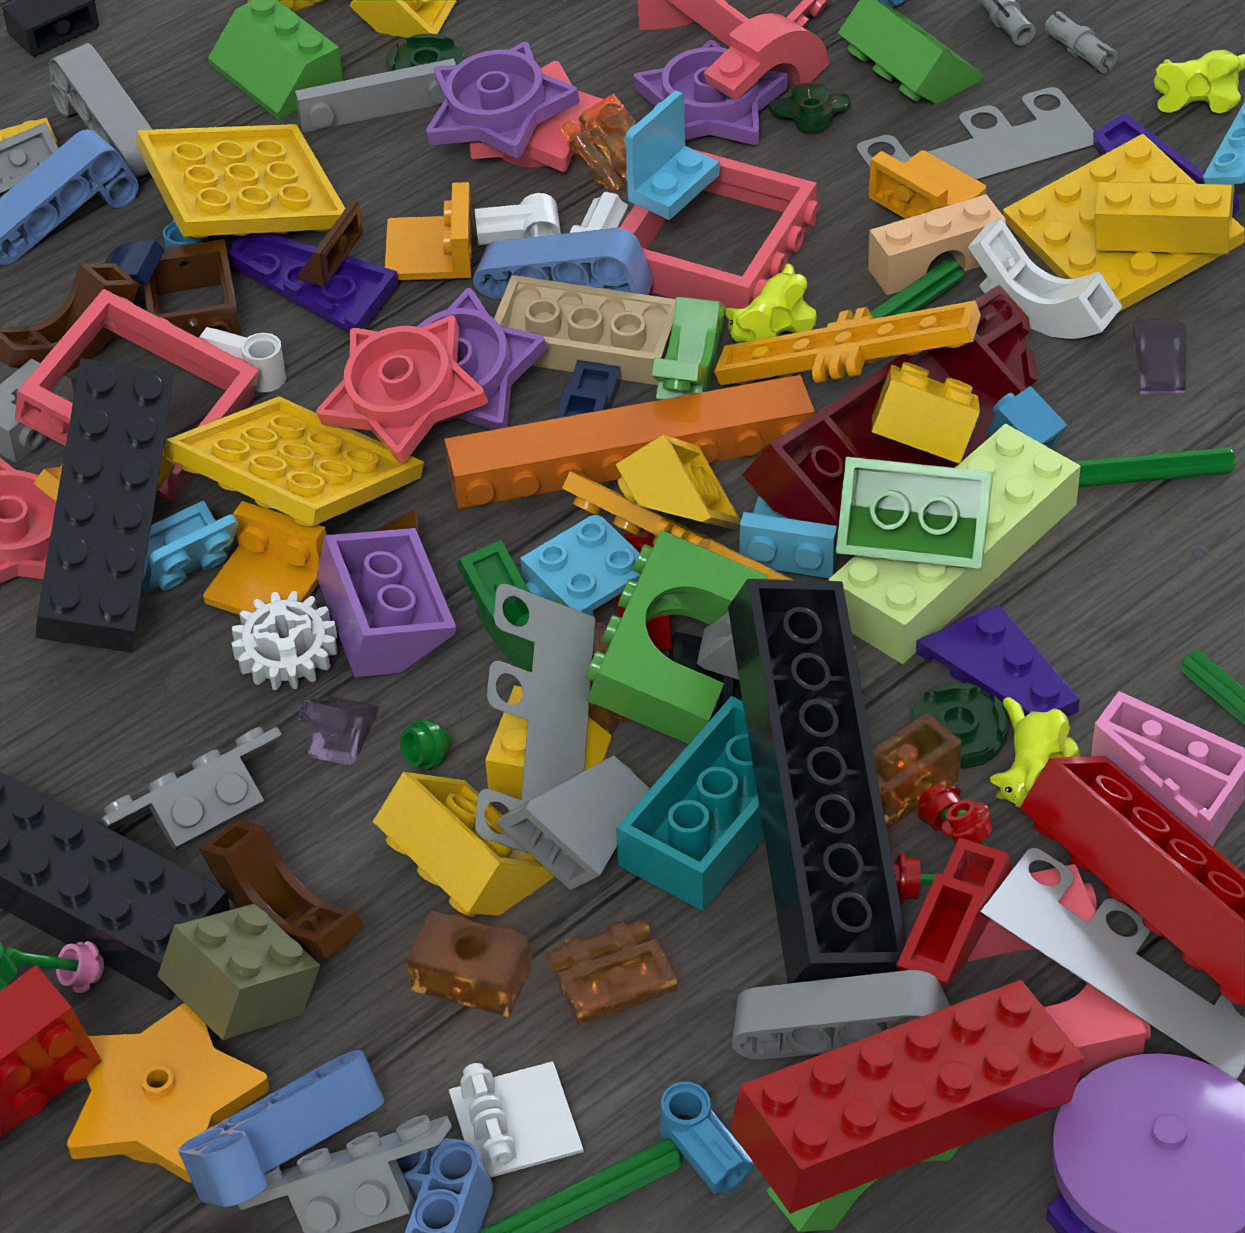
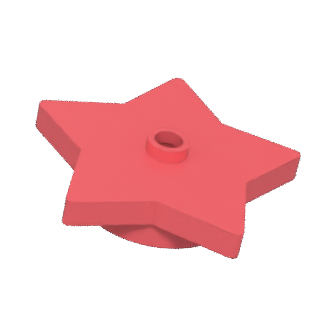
[469,61,617,172]
[316,315,488,463]
[0,458,56,583]

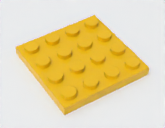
[136,124,346,238]
[1003,134,1245,313]
[164,396,424,526]

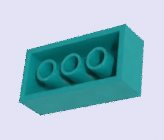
[616,696,764,911]

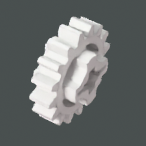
[231,591,338,690]

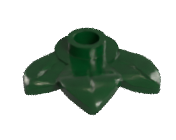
[768,83,850,132]

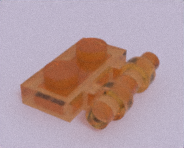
[560,93,637,193]
[545,919,677,1025]

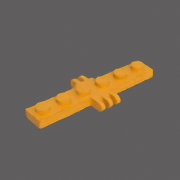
[714,301,981,386]
[562,472,794,580]

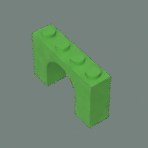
[585,530,768,744]

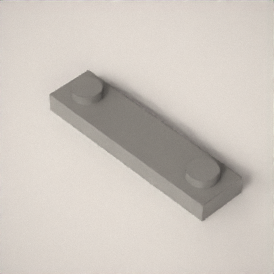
[295,58,456,133]

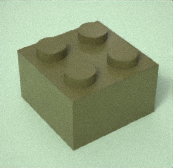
[158,904,320,1040]

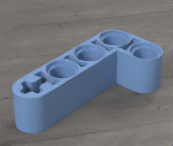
[0,129,139,265]
[473,228,654,299]
[178,1050,385,1207]
[396,1138,493,1233]

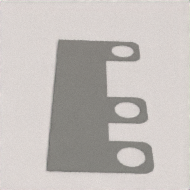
[857,87,1094,180]
[475,584,595,853]
[980,848,1245,1079]

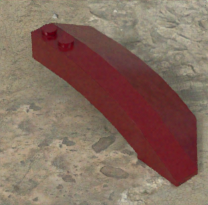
[742,285,1037,536]

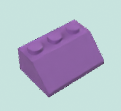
[317,528,456,677]

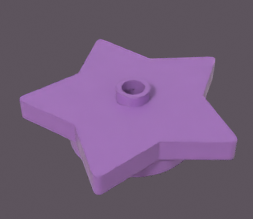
[634,40,788,145]
[426,41,579,159]
[417,288,548,430]

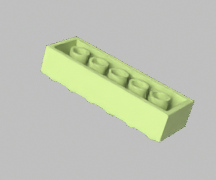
[829,423,1081,664]

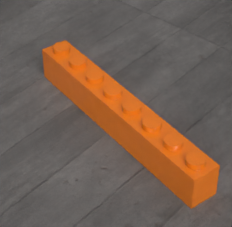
[444,375,815,509]

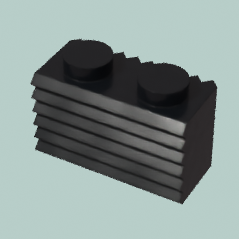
[2,0,99,58]

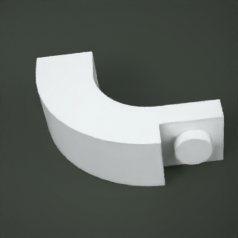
[968,218,1123,339]

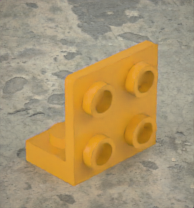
[868,150,986,219]
[385,182,473,281]
[203,501,326,615]

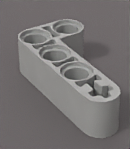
[49,43,152,179]
[732,970,951,1060]

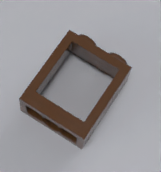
[144,239,241,337]

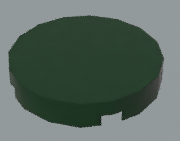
[386,33,466,72]
[909,683,1008,769]

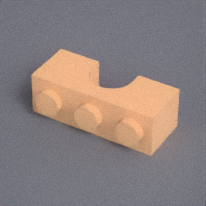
[868,194,1006,295]

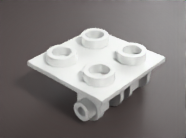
[449,1061,584,1177]

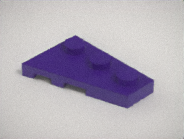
[916,605,1080,717]

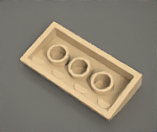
[494,275,676,385]

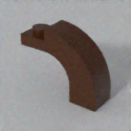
[0,263,139,374]
[198,818,364,960]

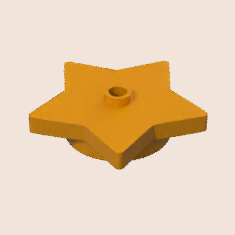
[67,1003,269,1183]

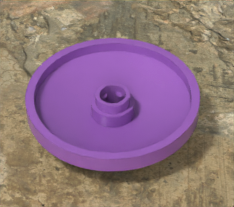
[1052,1054,1245,1233]

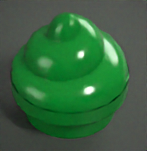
[400,719,453,770]

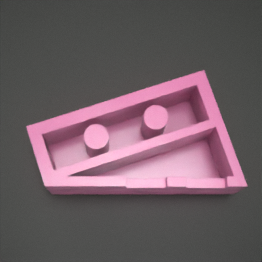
[1091,691,1245,846]

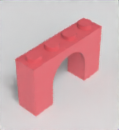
[967,864,1151,1077]

